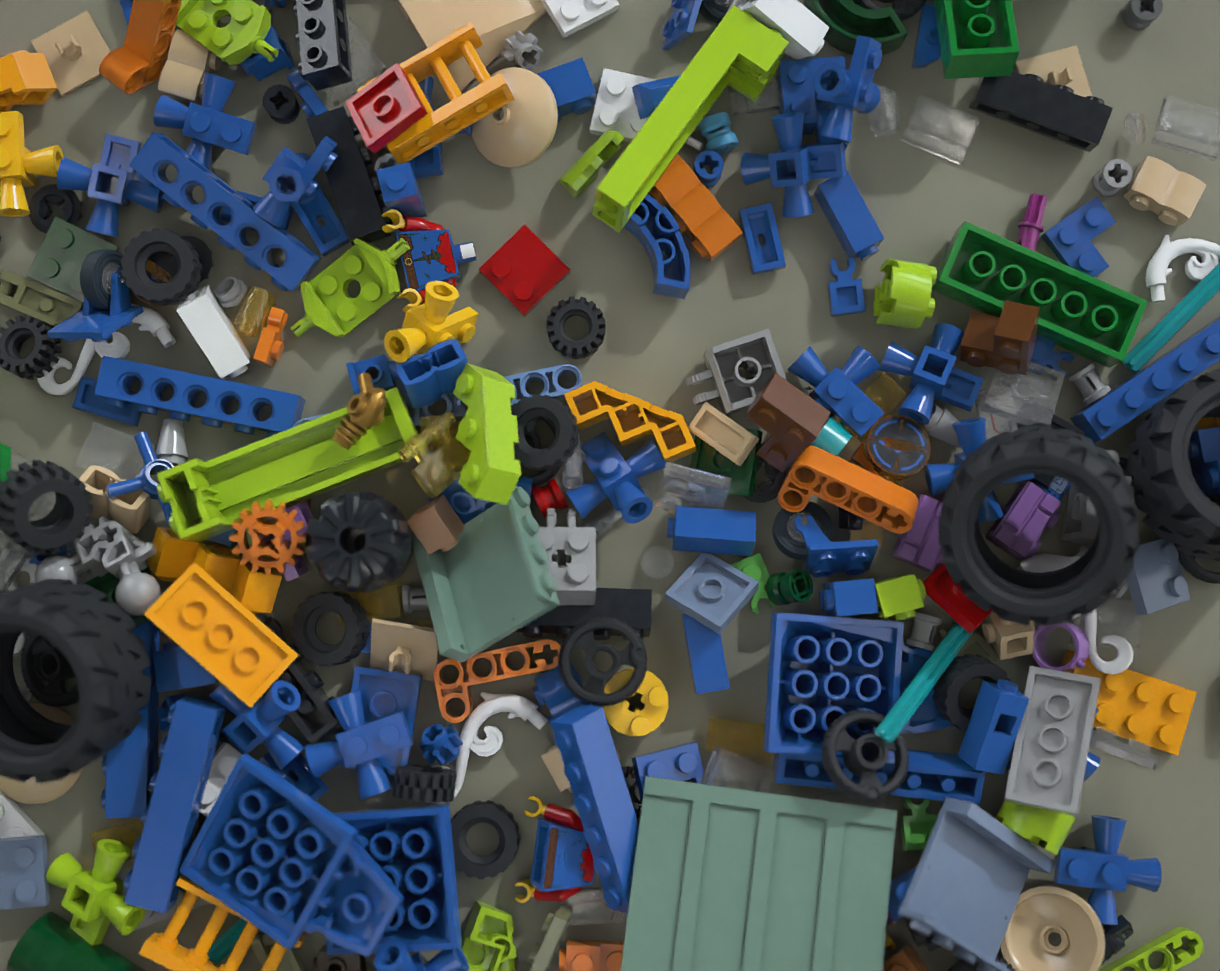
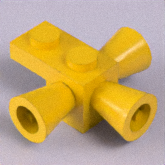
[0,111,64,217]
[384,281,479,363]

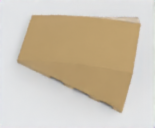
[395,0,547,93]

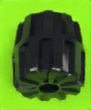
[305,492,413,593]

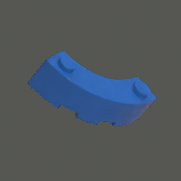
[624,194,690,299]

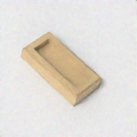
[688,401,760,466]

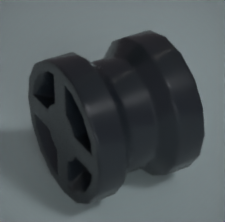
[263,84,300,125]

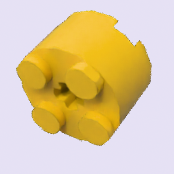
[602,667,669,736]

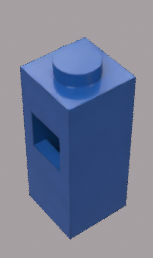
[376,162,427,218]
[814,170,884,260]
[667,506,756,556]
[681,613,730,694]
[958,679,1029,775]

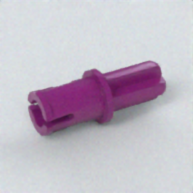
[1017,194,1047,251]

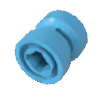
[698,112,739,155]

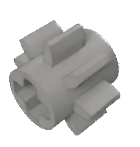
[501,30,543,70]

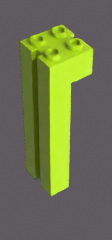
[592,5,789,233]
[156,387,425,542]

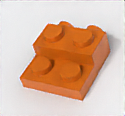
[559,939,624,971]

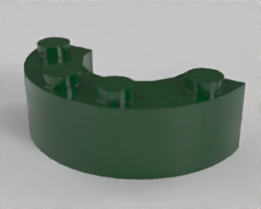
[804,0,908,55]

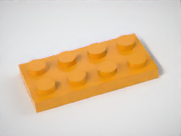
[144,562,298,708]
[1061,649,1197,756]

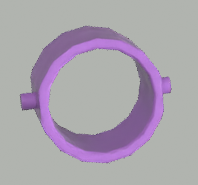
[1032,622,1089,672]

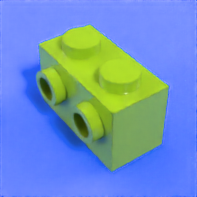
[871,574,926,621]

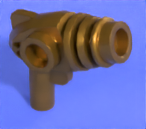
[332,373,386,449]

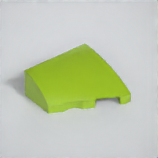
[557,130,625,199]
[460,900,517,971]

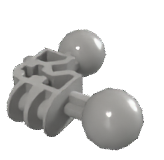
[35,516,161,616]

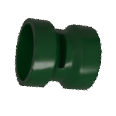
[766,569,813,606]

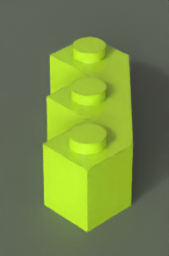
[453,363,521,505]

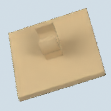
[31,11,111,97]
[1015,45,1092,98]
[370,618,438,681]

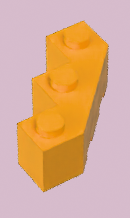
[0,50,57,112]
[564,381,696,464]
[147,526,282,615]

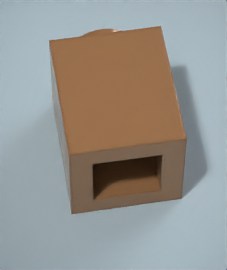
[407,495,465,555]

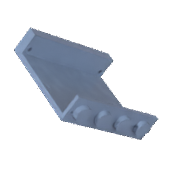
[899,797,1056,971]

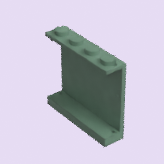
[412,486,560,663]

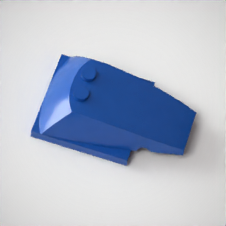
[763,612,954,758]
[179,754,403,957]
[326,805,462,955]

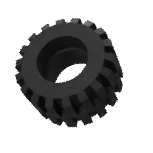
[0,460,93,554]

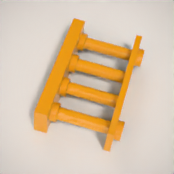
[357,23,514,164]
[139,874,308,971]

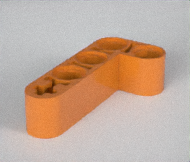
[99,0,182,95]
[777,446,919,534]
[434,639,562,723]

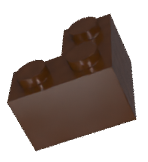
[960,301,1039,375]
[745,373,830,473]

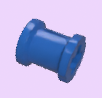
[693,150,724,188]

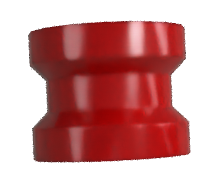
[532,478,568,519]

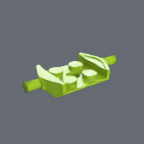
[176,0,279,65]
[290,238,410,338]

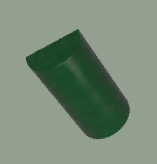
[7,912,146,971]

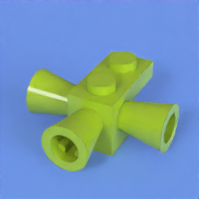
[46,839,147,946]

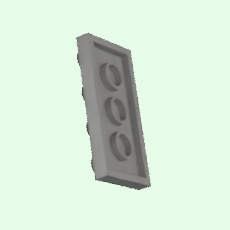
[1005,666,1101,817]

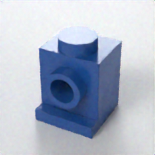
[241,25,295,81]
[346,354,399,395]

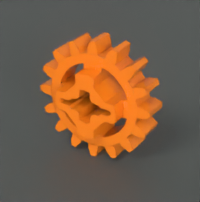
[229,499,307,575]

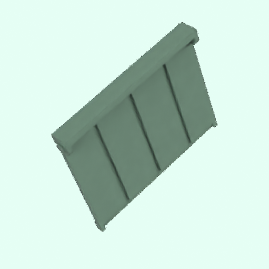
[621,776,897,971]

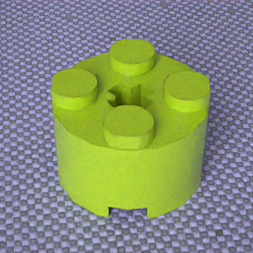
[873,258,937,329]
[995,800,1076,855]

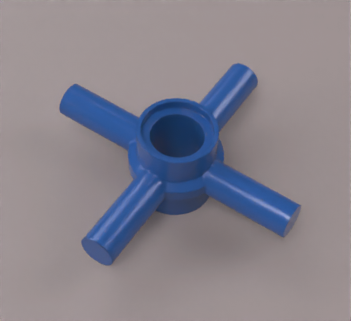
[106,432,174,527]

